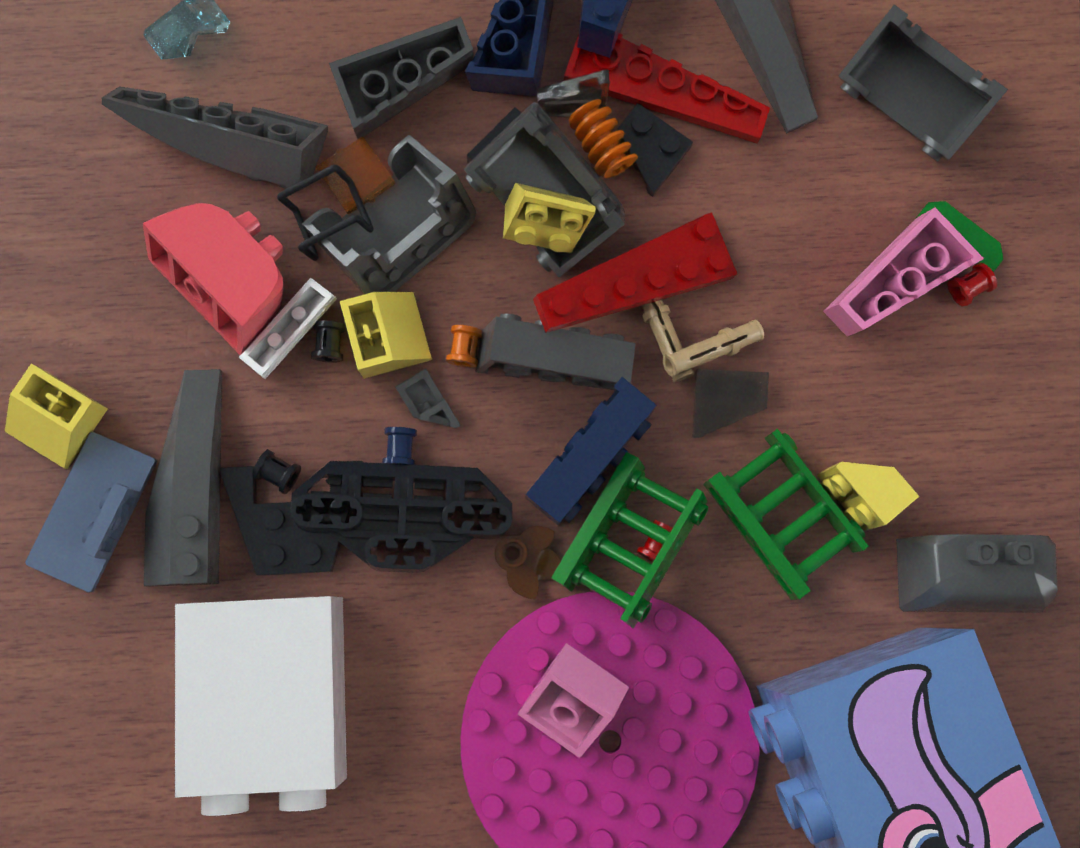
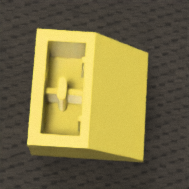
[503,183,596,253]
[340,292,432,379]
[5,363,108,469]
[817,462,920,531]

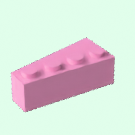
[823,207,984,337]

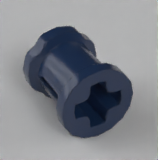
[382,427,417,465]

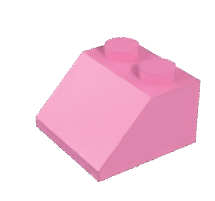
[518,643,629,758]

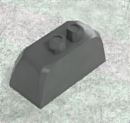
[896,534,1058,613]

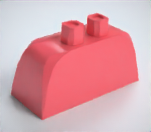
[143,203,283,355]

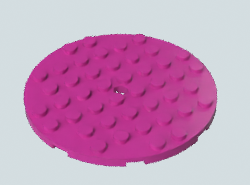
[461,591,760,848]

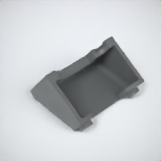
[839,4,1008,162]
[464,102,625,277]
[302,135,476,294]

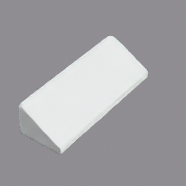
[239,278,337,379]

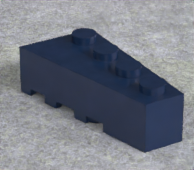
[465,0,554,97]
[577,0,633,58]
[525,377,657,526]

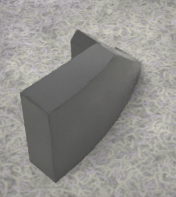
[395,369,461,428]

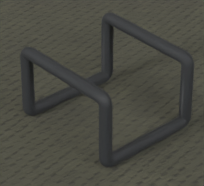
[277,165,374,261]

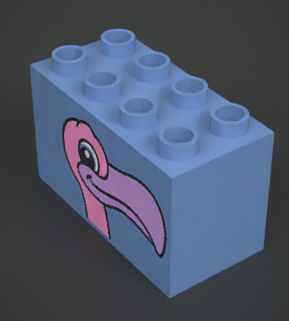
[748,628,1061,848]

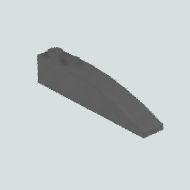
[715,0,818,134]
[101,86,328,189]
[144,369,222,586]

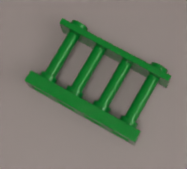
[703,429,869,600]
[551,452,708,628]

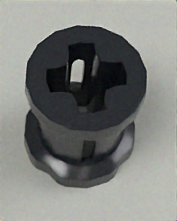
[311,320,346,363]
[252,449,301,494]

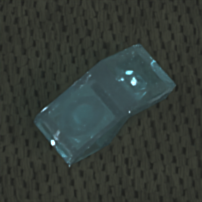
[143,0,230,60]

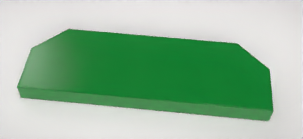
[915,201,1003,272]

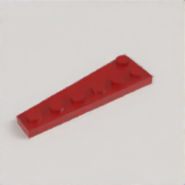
[563,33,770,144]
[533,212,737,333]

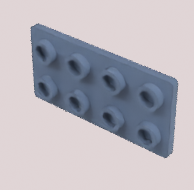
[25,432,157,592]

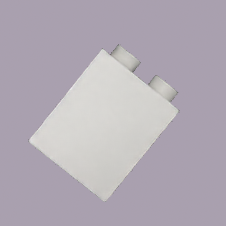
[175,596,347,816]

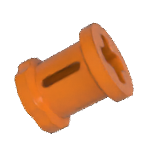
[446,325,483,368]

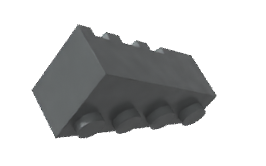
[329,17,474,140]
[475,313,636,390]

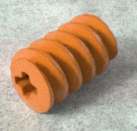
[568,99,638,179]

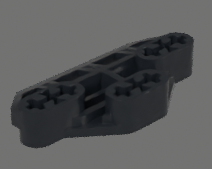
[290,461,512,573]

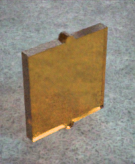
[316,136,396,215]

